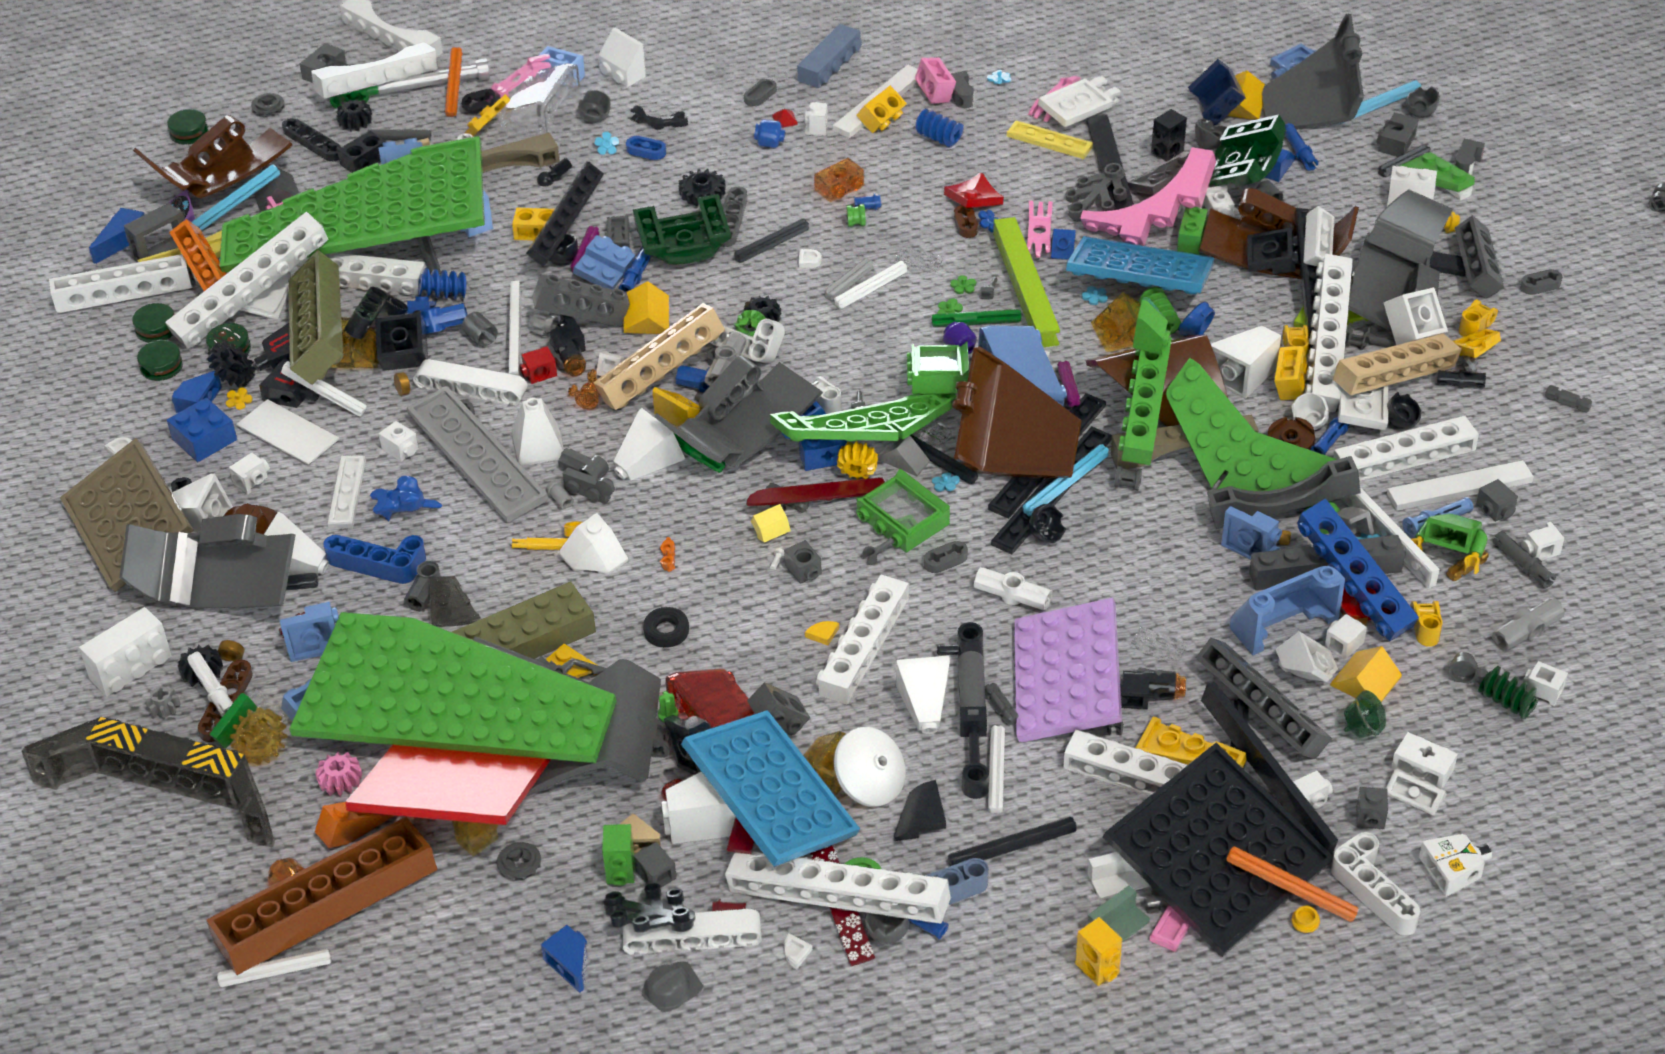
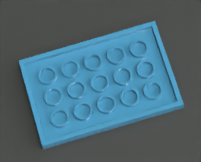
[1066,236,1215,295]
[681,710,860,867]

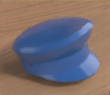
[1178,302,1215,336]

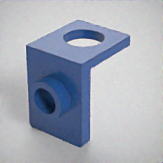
[1051,228,1076,260]
[407,296,436,314]

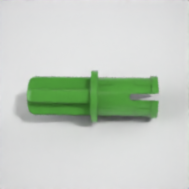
[658,691,679,734]

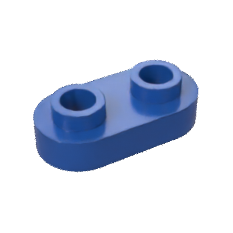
[626,136,667,160]

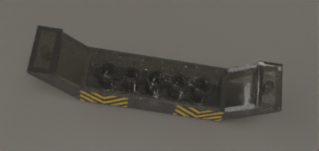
[21,717,275,848]

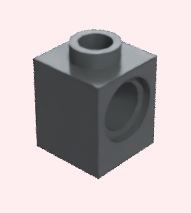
[784,540,822,584]
[634,842,677,888]

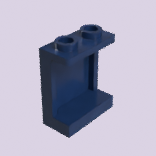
[1188,59,1246,125]

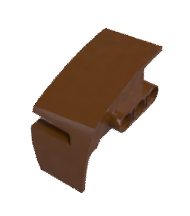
[133,115,293,198]

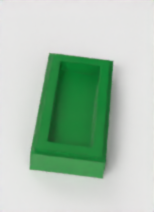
[209,693,258,749]

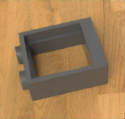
[124,203,185,263]

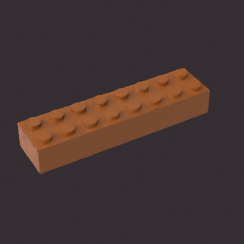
[206,817,438,975]

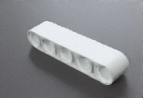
[413,359,528,406]
[623,909,762,955]

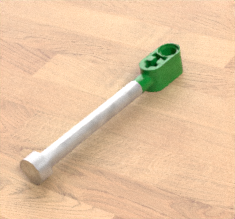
[329,59,490,108]

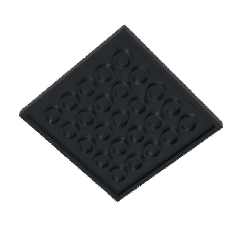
[1102,743,1334,957]

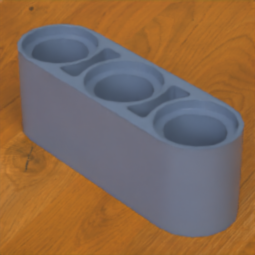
[925,858,989,905]

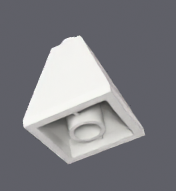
[512,398,564,466]
[614,408,685,480]
[172,474,233,533]
[264,512,329,576]
[896,656,950,734]

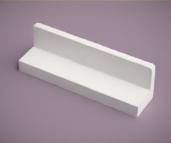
[1088,852,1150,900]

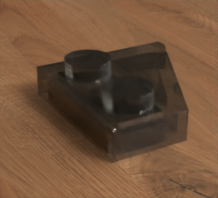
[429,576,481,627]

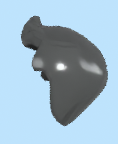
[1195,120,1227,150]

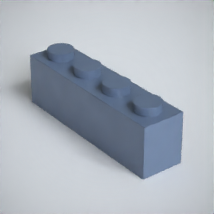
[797,24,862,88]

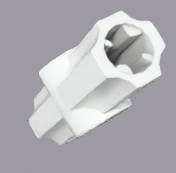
[974,567,1052,610]

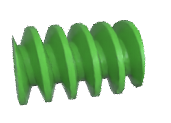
[1139,287,1181,335]

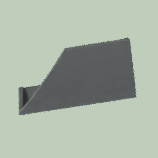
[1262,14,1364,130]

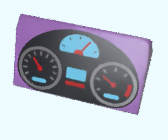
[168,189,195,222]

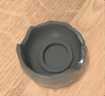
[1406,86,1440,117]
[578,90,611,123]
[865,913,910,944]

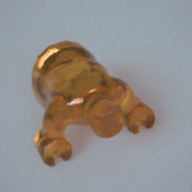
[568,369,600,410]

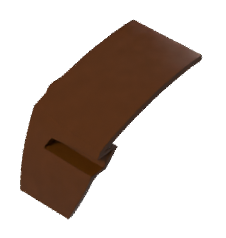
[1198,188,1359,279]

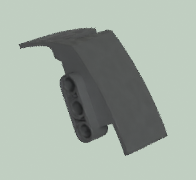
[1348,189,1453,332]
[653,356,823,467]
[119,514,296,608]

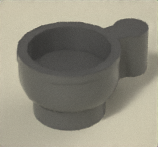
[1448,652,1488,684]

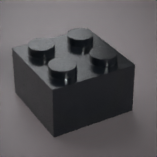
[375,312,428,371]

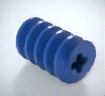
[916,108,964,147]
[418,268,467,300]

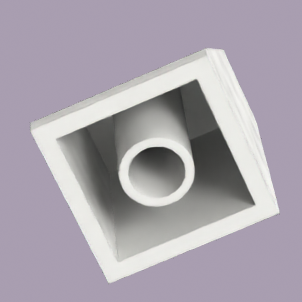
[1211,326,1281,398]
[662,772,735,844]

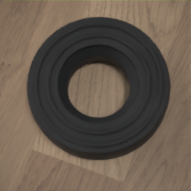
[643,607,689,648]

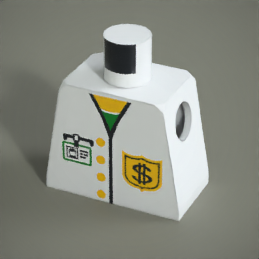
[1419,834,1492,897]

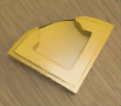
[805,621,839,645]

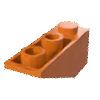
[315,801,394,848]

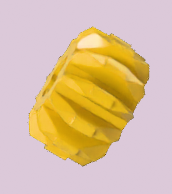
[837,441,878,479]

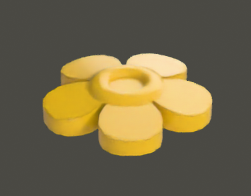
[226,388,253,410]

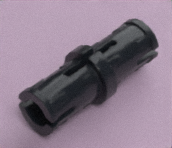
[1437,370,1486,388]

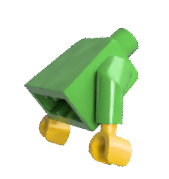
[1411,513,1488,574]

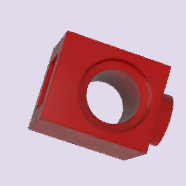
[520,346,557,384]

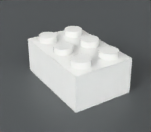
[79,607,172,697]

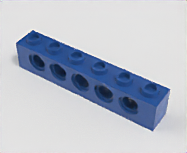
[1297,498,1419,641]

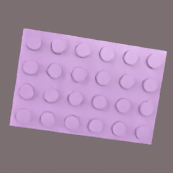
[1014,598,1122,742]

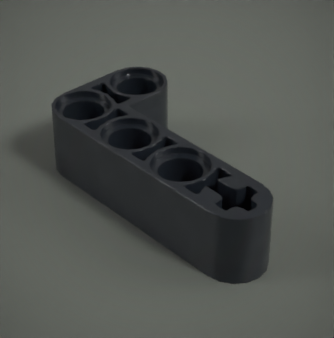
[344,286,408,339]

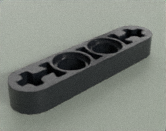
[282,118,341,162]

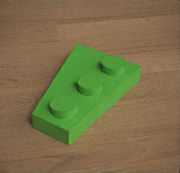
[1398,152,1475,192]

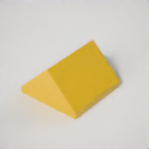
[1227,70,1266,120]
[624,281,669,334]
[652,387,702,426]
[1330,646,1402,709]

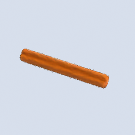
[445,47,462,117]

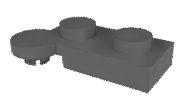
[563,467,615,504]

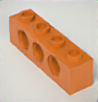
[169,219,227,291]

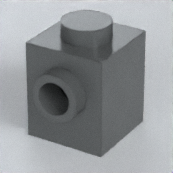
[1476,479,1518,522]
[1356,787,1388,829]

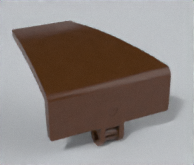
[1085,334,1228,427]
[952,346,1081,478]

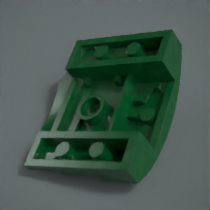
[1209,115,1285,187]
[633,194,732,265]

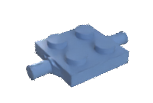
[1270,43,1316,79]

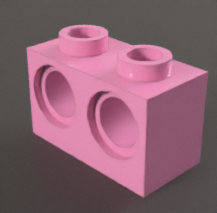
[915,57,956,103]

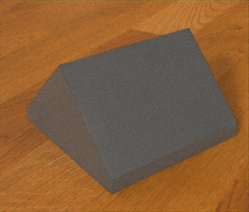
[254,164,299,212]

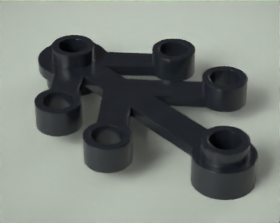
[603,883,696,933]

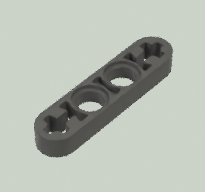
[721,186,748,247]

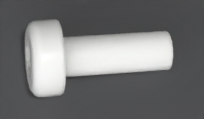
[770,548,784,570]

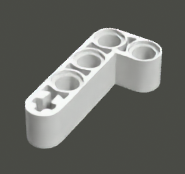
[695,319,785,364]
[1331,832,1420,935]

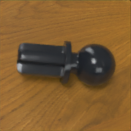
[537,158,572,187]

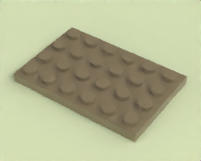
[60,438,194,592]

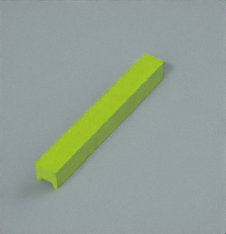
[993,217,1060,348]

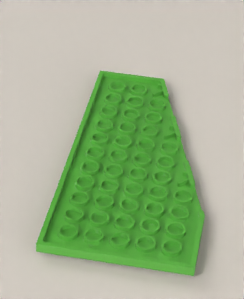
[220,136,485,273]
[289,612,617,763]

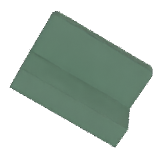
[1087,885,1150,942]

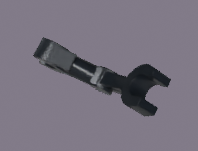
[630,105,688,130]

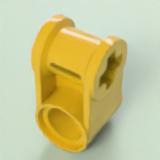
[1458,299,1498,337]
[1282,325,1309,359]
[1410,601,1443,647]

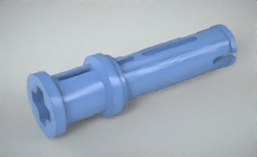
[1402,497,1474,539]

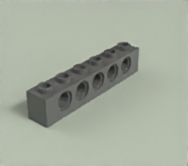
[1195,637,1332,759]

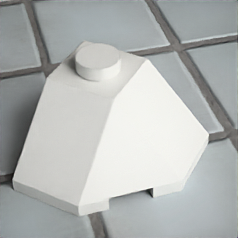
[559,513,628,574]
[1276,631,1338,682]

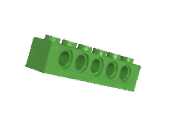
[1118,337,1172,465]

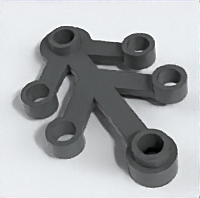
[1065,163,1127,222]

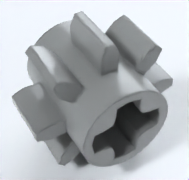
[530,310,558,336]
[145,686,180,719]

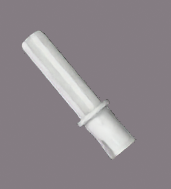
[187,652,233,717]

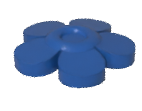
[978,210,998,232]

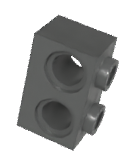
[747,682,810,735]

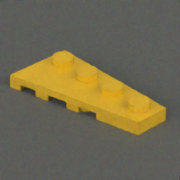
[1135,716,1246,768]

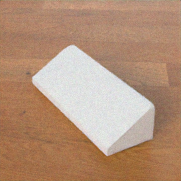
[1304,206,1334,266]

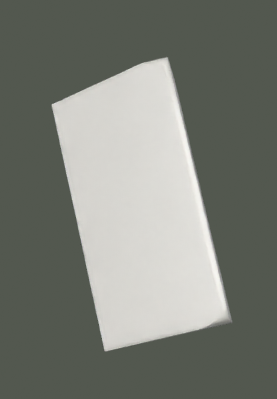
[1386,769,1447,815]

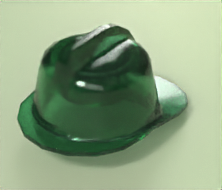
[1343,690,1386,738]

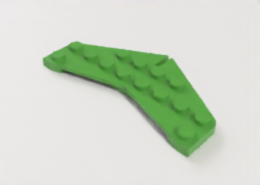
[1166,358,1337,491]
[770,394,956,442]

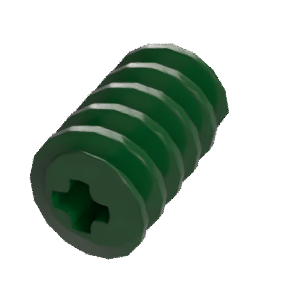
[1478,666,1539,719]

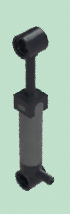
[937,622,989,799]

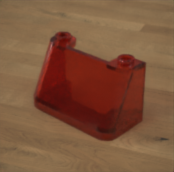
[665,668,755,728]

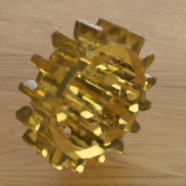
[230,707,288,765]

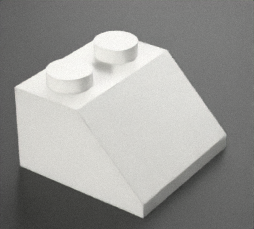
[599,28,646,87]
[1387,166,1437,206]
[1383,288,1448,345]

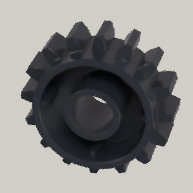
[678,169,726,206]

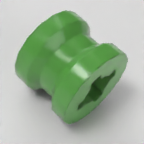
[846,204,866,227]

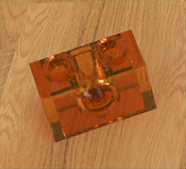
[814,157,864,202]

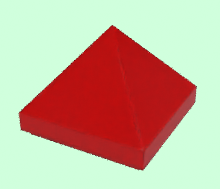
[772,108,798,128]

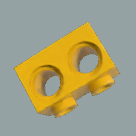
[856,85,907,133]
[512,207,554,241]
[1274,346,1308,400]
[1075,917,1122,986]

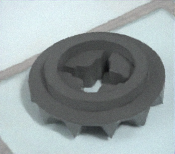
[251,93,285,117]
[497,842,541,881]

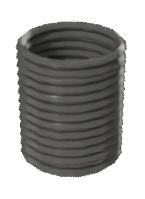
[462,312,498,347]

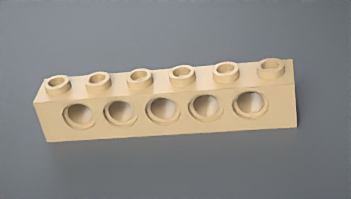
[593,303,725,410]
[1333,333,1461,395]

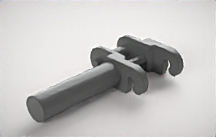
[1345,323,1396,350]

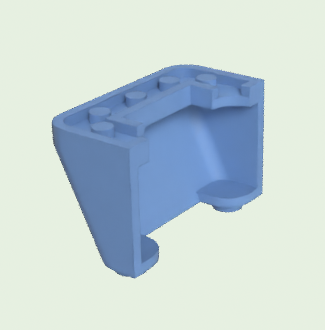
[978,325,1067,407]
[1230,566,1345,655]

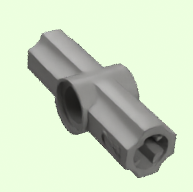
[705,331,746,386]
[1492,598,1565,651]

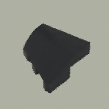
[894,780,946,841]

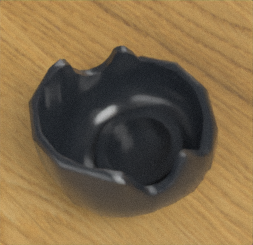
[549,234,578,265]
[1387,392,1421,428]
[1029,503,1066,543]

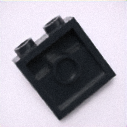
[1247,228,1300,275]
[664,715,712,775]

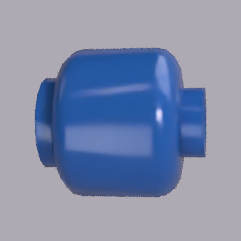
[754,119,786,148]

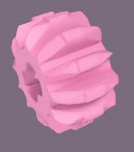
[316,751,362,797]

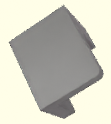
[1337,506,1374,535]

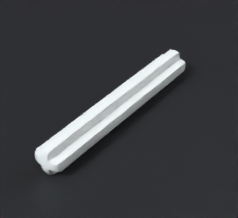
[834,261,907,309]
[281,361,367,416]
[988,725,1005,814]
[217,949,331,987]

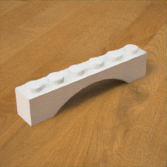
[340,0,443,57]
[311,43,437,98]

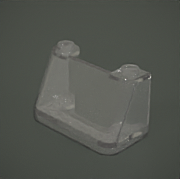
[498,63,581,137]

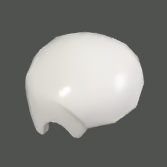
[1291,393,1329,431]

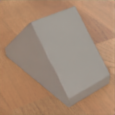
[878,436,930,476]

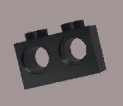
[1151,109,1187,162]
[337,131,386,173]

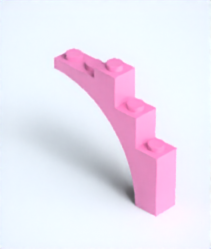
[1080,147,1216,246]

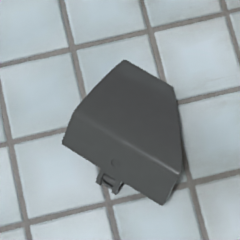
[527,659,670,796]

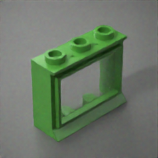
[907,342,969,394]
[856,468,950,553]

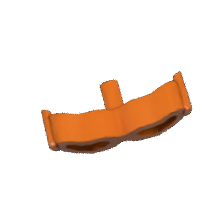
[660,537,675,572]

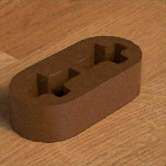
[954,205,978,238]

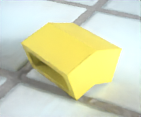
[751,504,791,543]

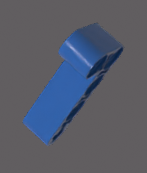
[323,535,426,584]

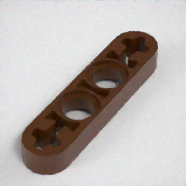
[198,660,253,742]

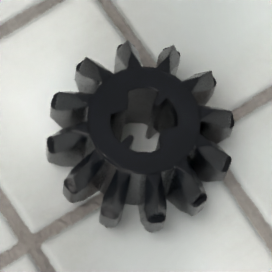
[336,99,372,132]
[744,295,781,330]
[178,644,223,687]

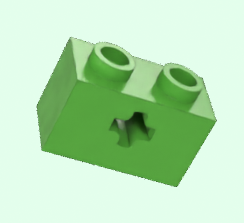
[1177,207,1208,255]
[602,824,635,886]

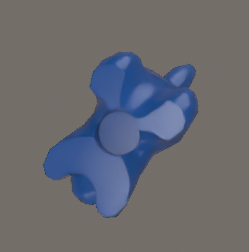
[370,476,442,521]

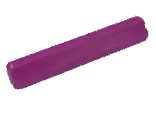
[571,226,600,273]
[1057,360,1080,407]

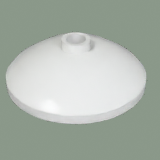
[834,727,906,807]

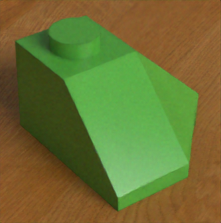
[1132,297,1171,354]

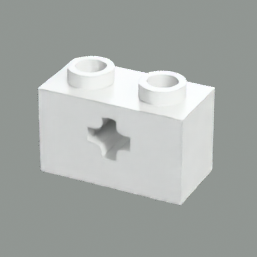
[1391,732,1458,789]

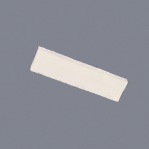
[328,456,366,529]

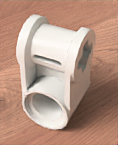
[812,376,842,414]

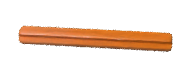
[1226,847,1359,922]

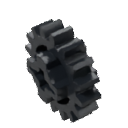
[207,341,256,388]

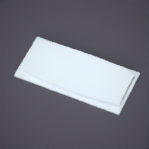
[240,270,291,319]
[236,399,339,465]

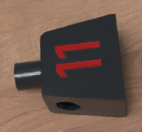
[254,323,290,371]
[259,358,320,408]

